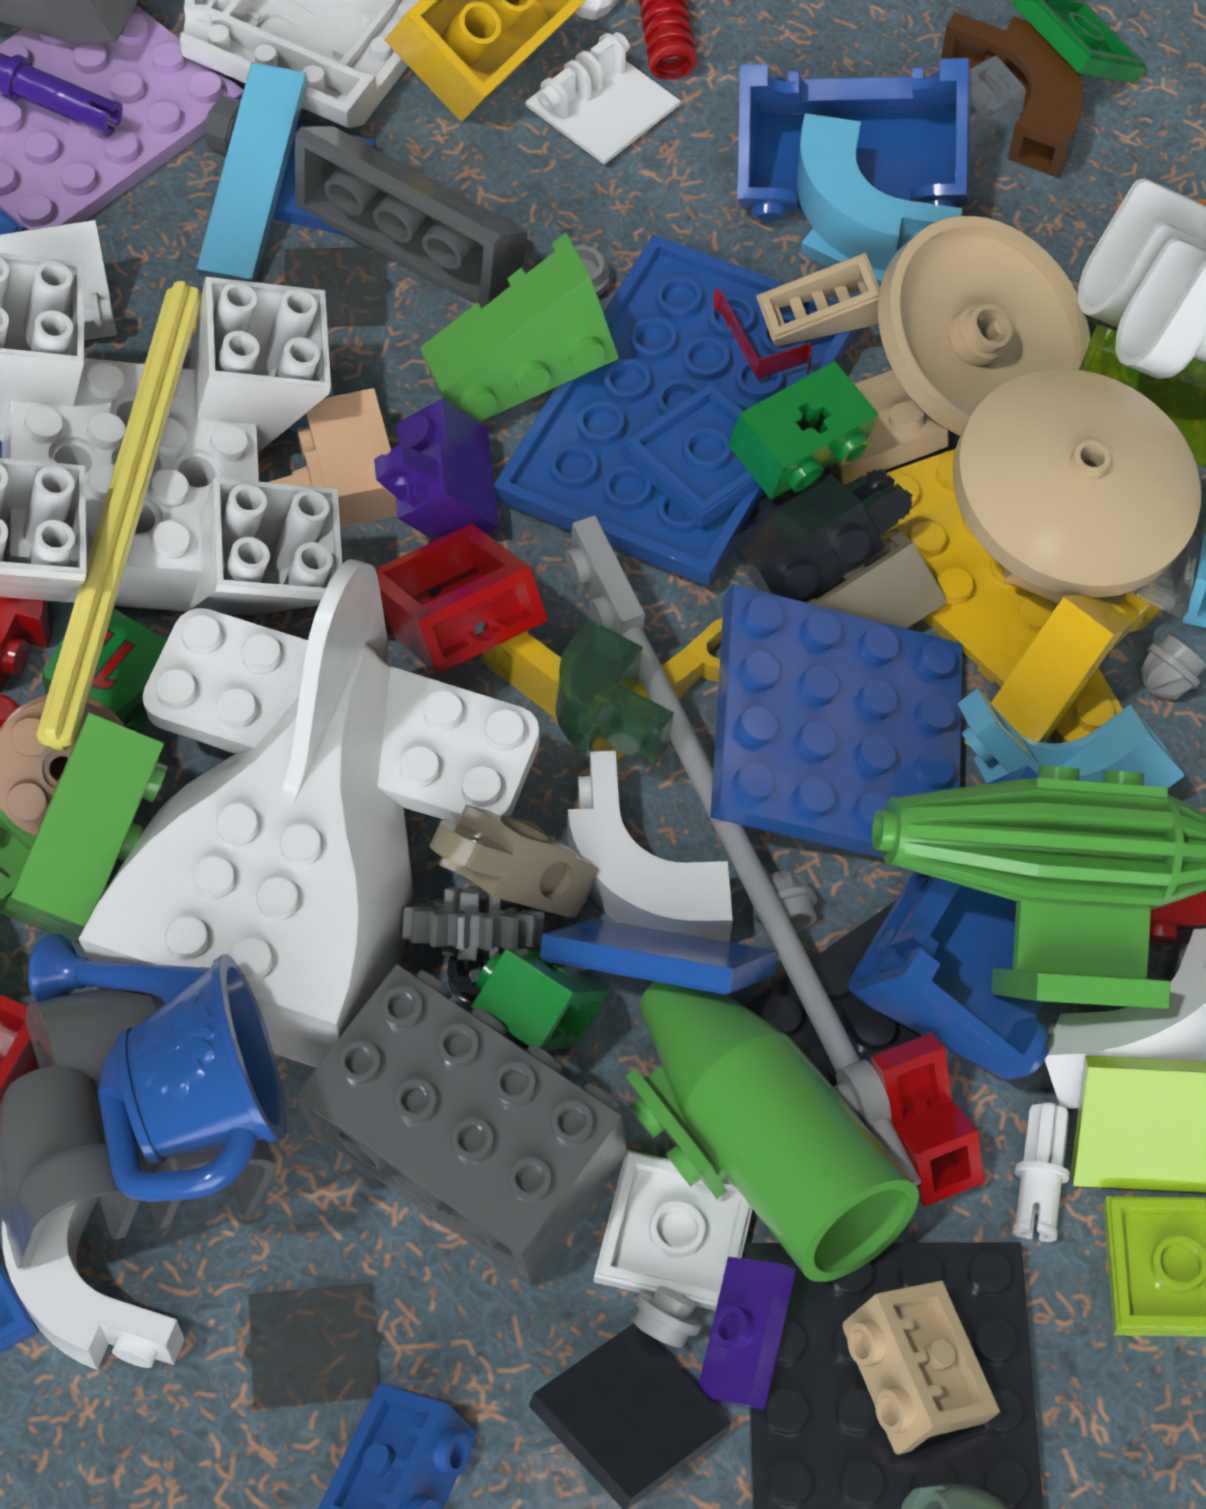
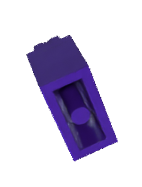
[374,398,499,541]

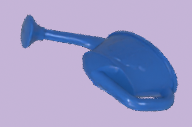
[28,934,287,1202]

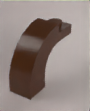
[941,12,1083,178]

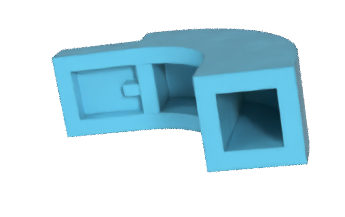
[796,113,962,271]
[957,688,1185,788]

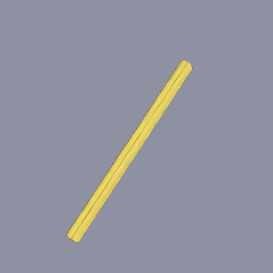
[36,281,201,751]

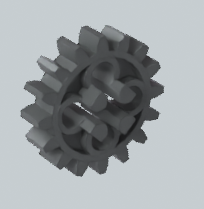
[401,886,545,961]

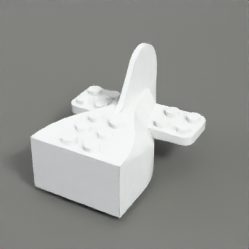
[79,559,540,1068]

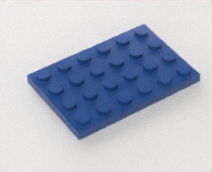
[494,234,859,587]

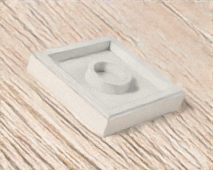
[594,1150,753,1311]

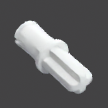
[1012,1102,1070,1242]

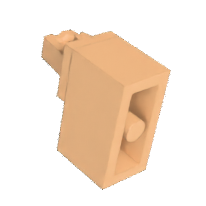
[268,388,397,528]

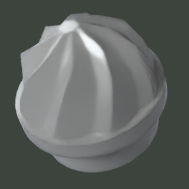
[1141,635,1206,699]
[753,871,817,932]

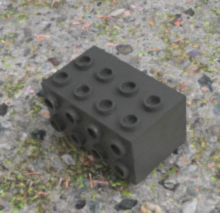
[295,964,627,1287]

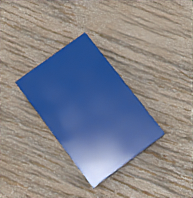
[540,919,778,995]

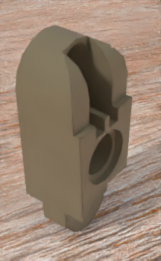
[430,805,598,918]

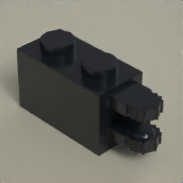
[730,469,913,602]

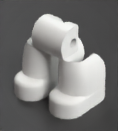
[1078,178,1206,379]

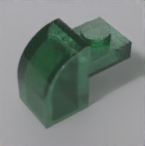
[555,618,674,765]

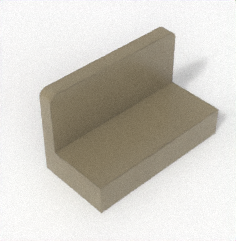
[805,528,946,629]

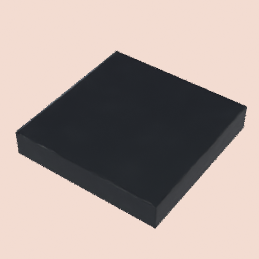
[529,1323,732,1509]

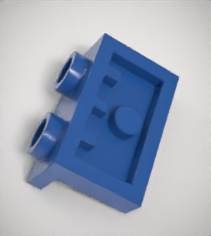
[318,1383,476,1509]

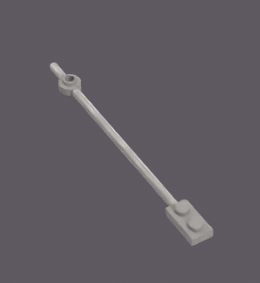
[565,516,921,1186]

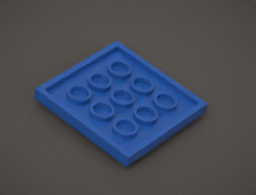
[710,584,962,858]

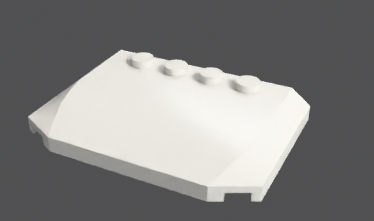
[180,0,420,128]

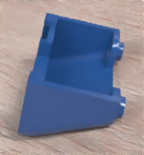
[737,58,972,221]
[848,765,1049,1080]

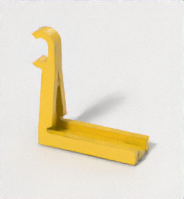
[964,581,1171,745]
[481,618,723,762]

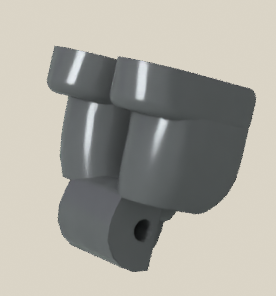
[0,988,275,1269]

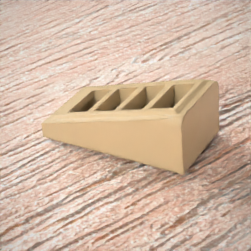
[756,252,880,347]

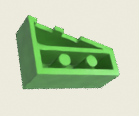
[420,233,619,422]
[2,712,168,943]

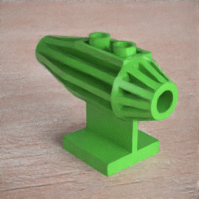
[872,766,1206,1009]

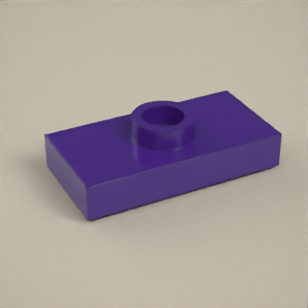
[698,1257,796,1410]

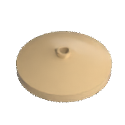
[878,216,1091,436]
[953,369,1202,598]

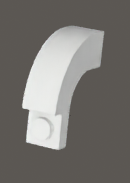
[567,751,733,942]
[1045,929,1206,1108]
[2,1198,184,1370]

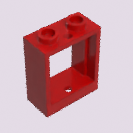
[375,523,548,675]

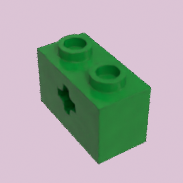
[728,361,879,500]
[471,948,611,1051]

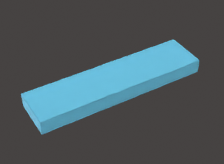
[196,62,308,282]

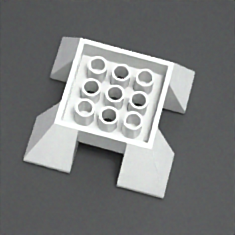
[0,253,342,616]

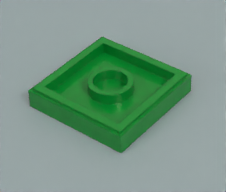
[1011,0,1148,83]

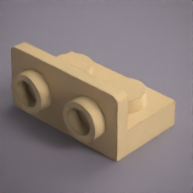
[827,370,948,486]
[843,1281,1000,1454]

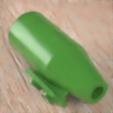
[625,981,919,1282]

